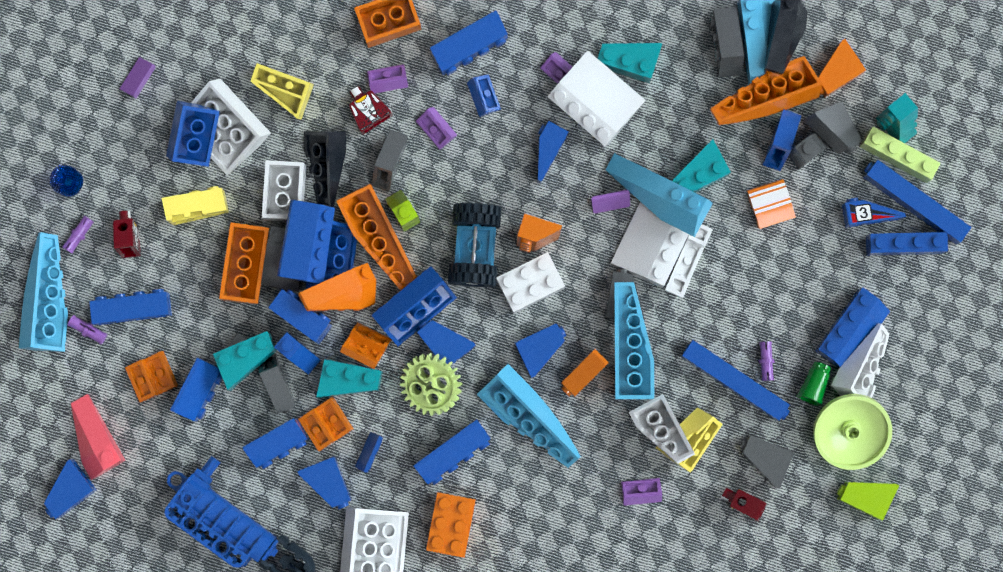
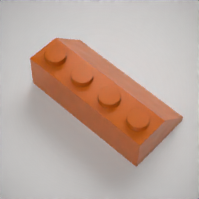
[517,213,562,253]
[219,222,269,304]

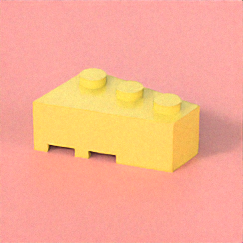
[251,63,314,120]
[162,186,229,226]
[656,408,723,473]

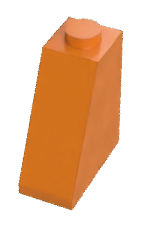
[818,39,866,98]
[561,349,609,397]

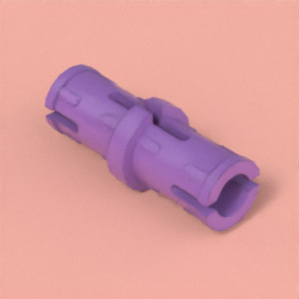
[62,216,94,254]
[68,315,107,344]
[759,342,774,381]

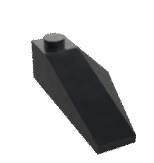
[764,0,808,75]
[304,131,347,208]

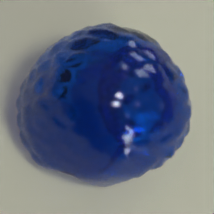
[50,165,84,197]

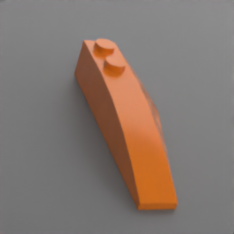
[710,56,822,125]
[336,183,417,290]

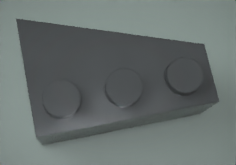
[710,7,744,78]

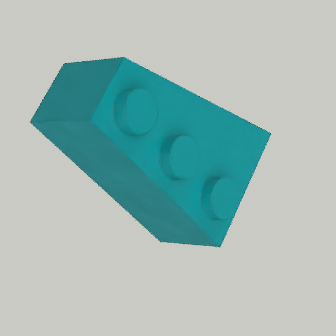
[598,43,663,84]
[876,93,918,143]
[672,139,731,193]
[213,331,277,391]
[316,359,383,398]

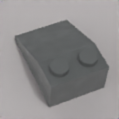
[261,226,301,292]

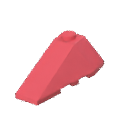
[71,394,126,480]

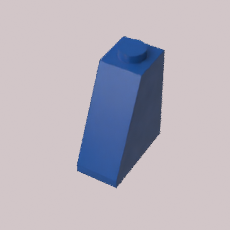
[763,109,801,171]
[417,320,476,364]
[515,323,566,379]
[274,332,321,375]
[297,457,352,510]
[44,459,97,519]

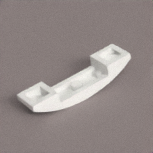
[665,225,713,298]

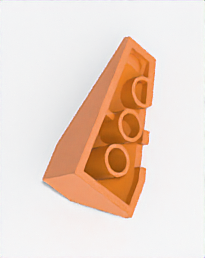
[298,263,376,311]

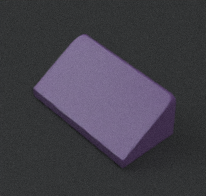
[540,52,572,84]
[120,57,156,99]
[367,64,408,94]
[416,107,457,150]
[590,190,630,213]
[621,478,662,505]

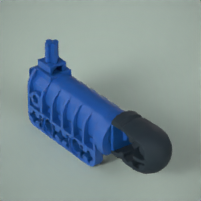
[165,456,315,572]

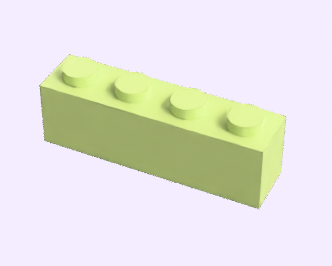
[860,127,941,183]

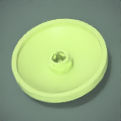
[813,394,892,470]

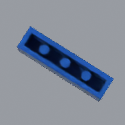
[866,232,948,256]
[89,289,172,326]

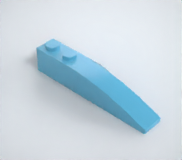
[737,0,775,85]
[606,153,713,237]
[19,232,68,352]
[614,282,654,399]
[477,364,581,468]

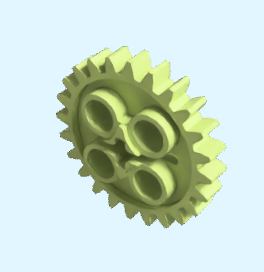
[400,353,462,416]

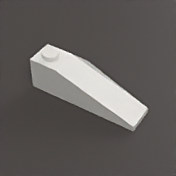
[831,323,889,398]
[629,394,695,464]

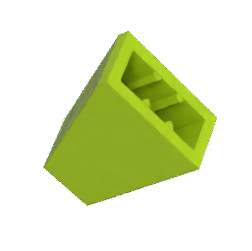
[385,190,420,232]
[837,482,899,521]

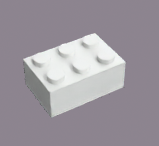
[262,160,306,222]
[496,252,565,314]

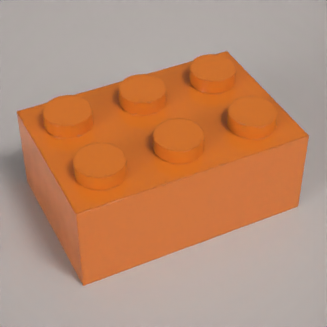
[354,0,422,48]
[426,492,476,558]

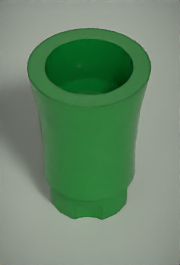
[796,362,831,406]

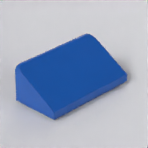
[467,74,501,117]
[355,432,384,473]

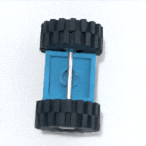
[448,203,501,288]

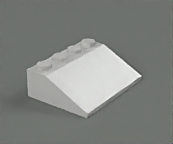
[548,51,646,146]
[191,79,271,175]
[610,202,689,288]
[340,507,409,572]

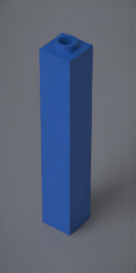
[863,160,972,245]
[681,340,790,421]

